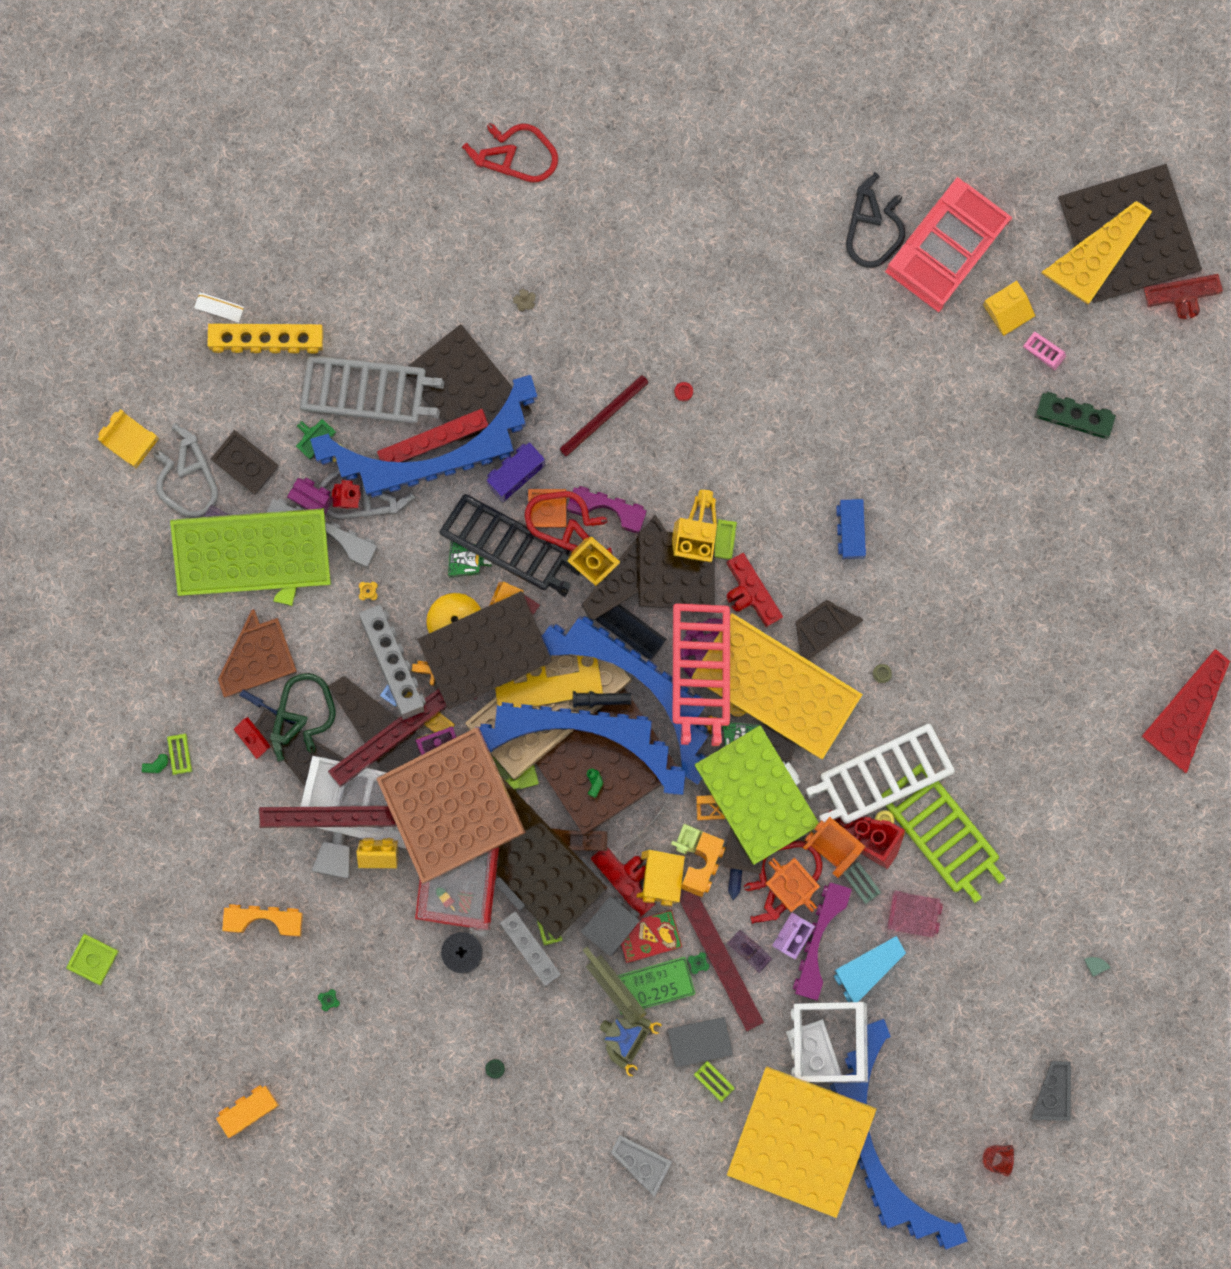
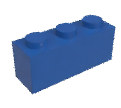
[836,499,866,559]

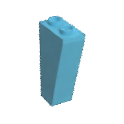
[833,936,906,1002]

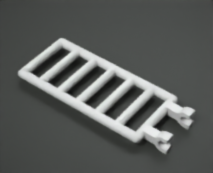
[806,724,955,824]

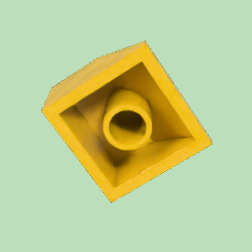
[983,281,1035,336]
[567,536,620,586]

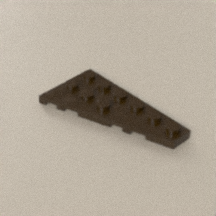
[328,676,421,773]
[255,709,359,805]

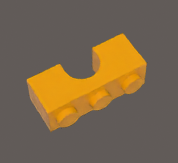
[681,832,726,897]

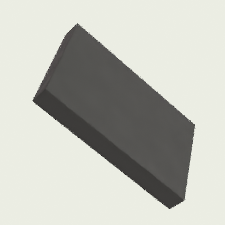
[668,1017,733,1067]

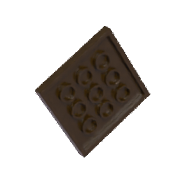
[638,530,715,609]

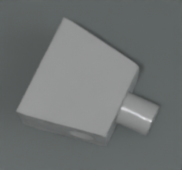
[312,832,351,879]

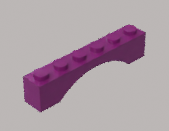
[792,882,852,1001]

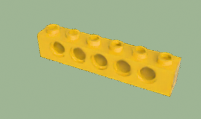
[207,324,324,354]

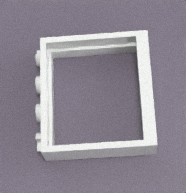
[791,1002,868,1084]

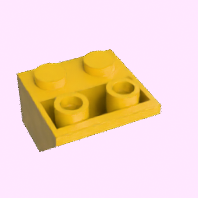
[672,518,717,562]
[357,838,398,868]

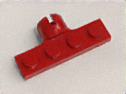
[726,552,783,628]
[590,847,656,917]

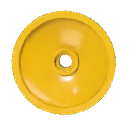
[427,593,481,633]

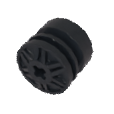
[441,932,483,974]

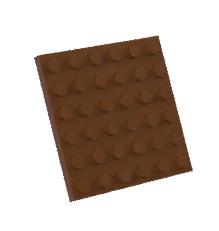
[536,688,678,836]

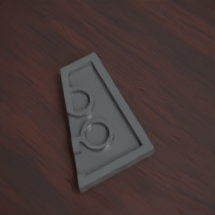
[1031,1061,1071,1121]

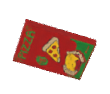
[621,910,682,963]

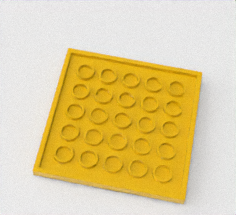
[727,1066,877,1218]

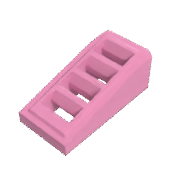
[1023,332,1066,371]

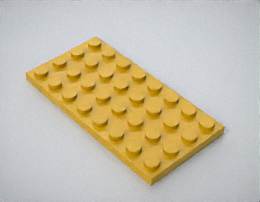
[691,613,863,760]

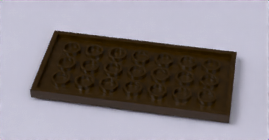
[478,775,608,940]

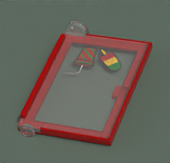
[415,847,499,937]

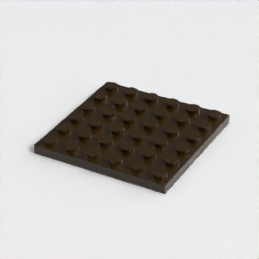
[1058,164,1202,304]

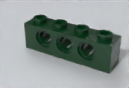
[1034,392,1116,440]

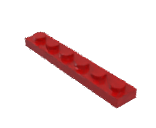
[377,409,489,463]

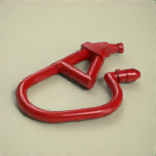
[462,123,558,183]
[524,491,613,555]
[744,841,822,924]

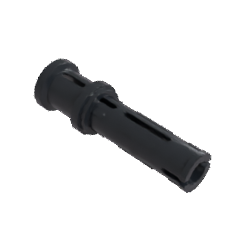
[572,691,631,708]

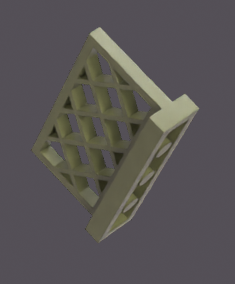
[583,947,647,1026]

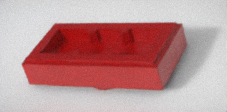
[234,717,271,759]

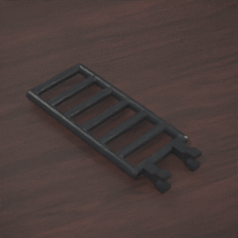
[439,494,580,597]

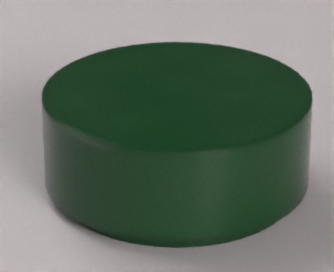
[485,1059,505,1079]

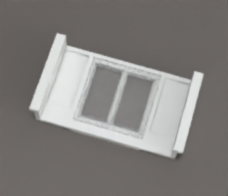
[301,756,407,849]

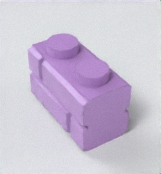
[772,913,815,960]

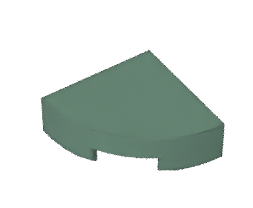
[1084,957,1110,977]

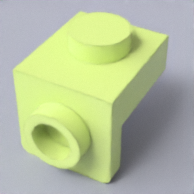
[671,824,703,854]

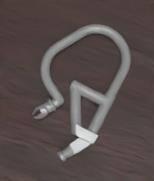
[153,423,218,518]
[319,468,415,520]

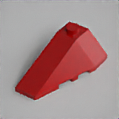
[828,810,905,870]

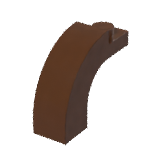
[551,828,608,851]

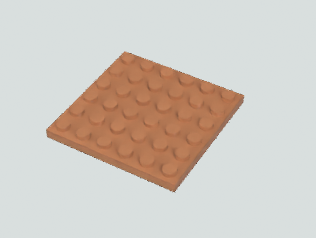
[376,727,526,884]

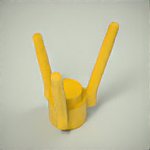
[688,490,717,525]

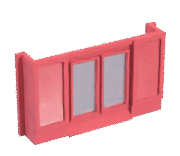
[885,177,1012,313]

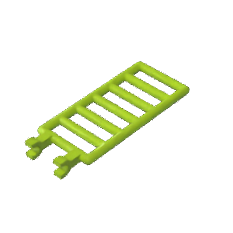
[881,763,1006,903]

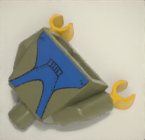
[600,1017,662,1076]

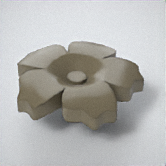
[513,288,536,312]

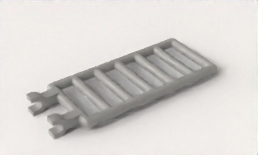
[300,355,445,424]

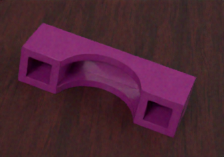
[567,486,647,534]

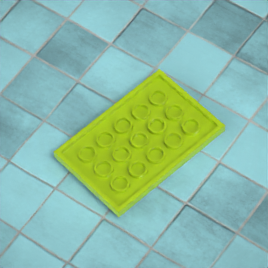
[694,725,819,865]

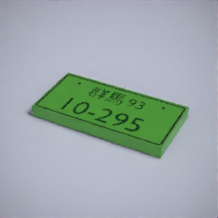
[617,957,695,1015]

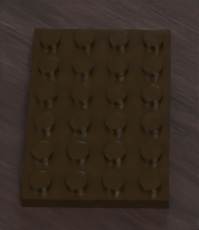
[406,324,532,446]
[417,591,554,710]

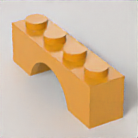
[222,904,303,937]

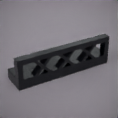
[595,605,667,660]

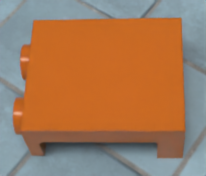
[803,816,865,878]

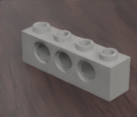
[500,912,561,987]

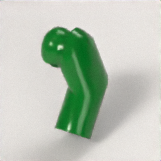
[142,754,168,773]

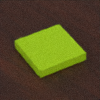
[66,934,119,986]

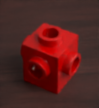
[332,480,361,509]

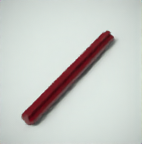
[560,375,648,456]

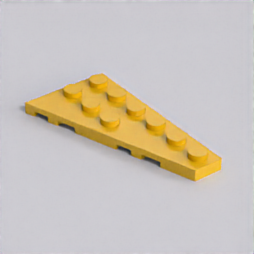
[1041,201,1152,305]

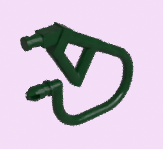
[269,673,336,763]

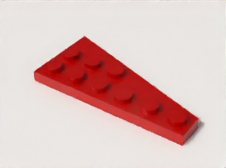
[1141,649,1230,774]

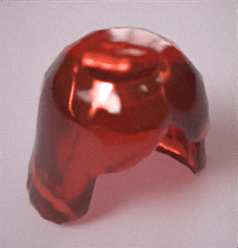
[982,1145,1014,1177]

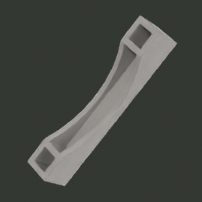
[266,498,378,569]

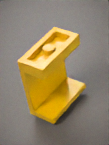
[98,409,159,469]
[636,850,685,906]

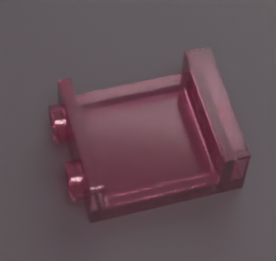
[887,890,943,938]

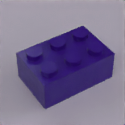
[487,442,546,503]

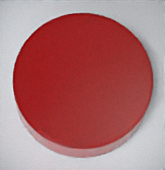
[674,382,693,402]

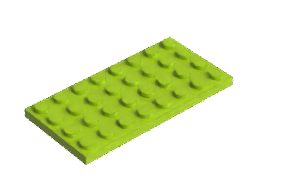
[170,508,331,596]

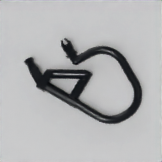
[846,172,905,268]

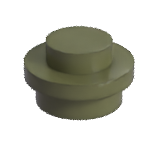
[873,664,892,683]

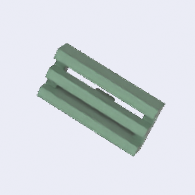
[842,862,881,904]

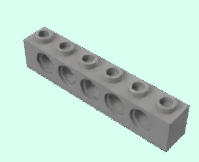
[359,605,426,720]

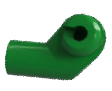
[586,768,603,798]

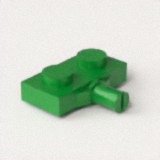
[296,419,336,460]

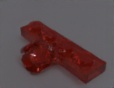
[1143,274,1223,320]

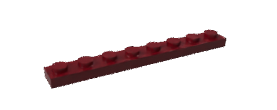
[328,688,447,788]
[258,806,397,828]
[680,890,764,1031]

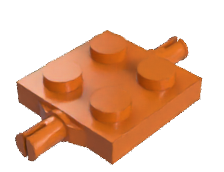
[765,858,820,913]

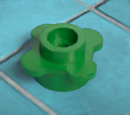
[688,952,709,974]
[318,989,340,1011]

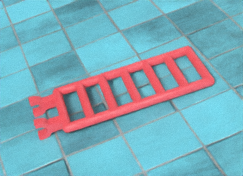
[672,603,730,746]

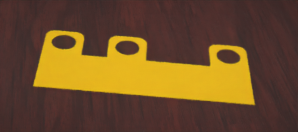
[495,655,603,708]

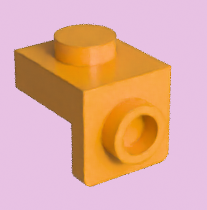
[412,661,436,686]

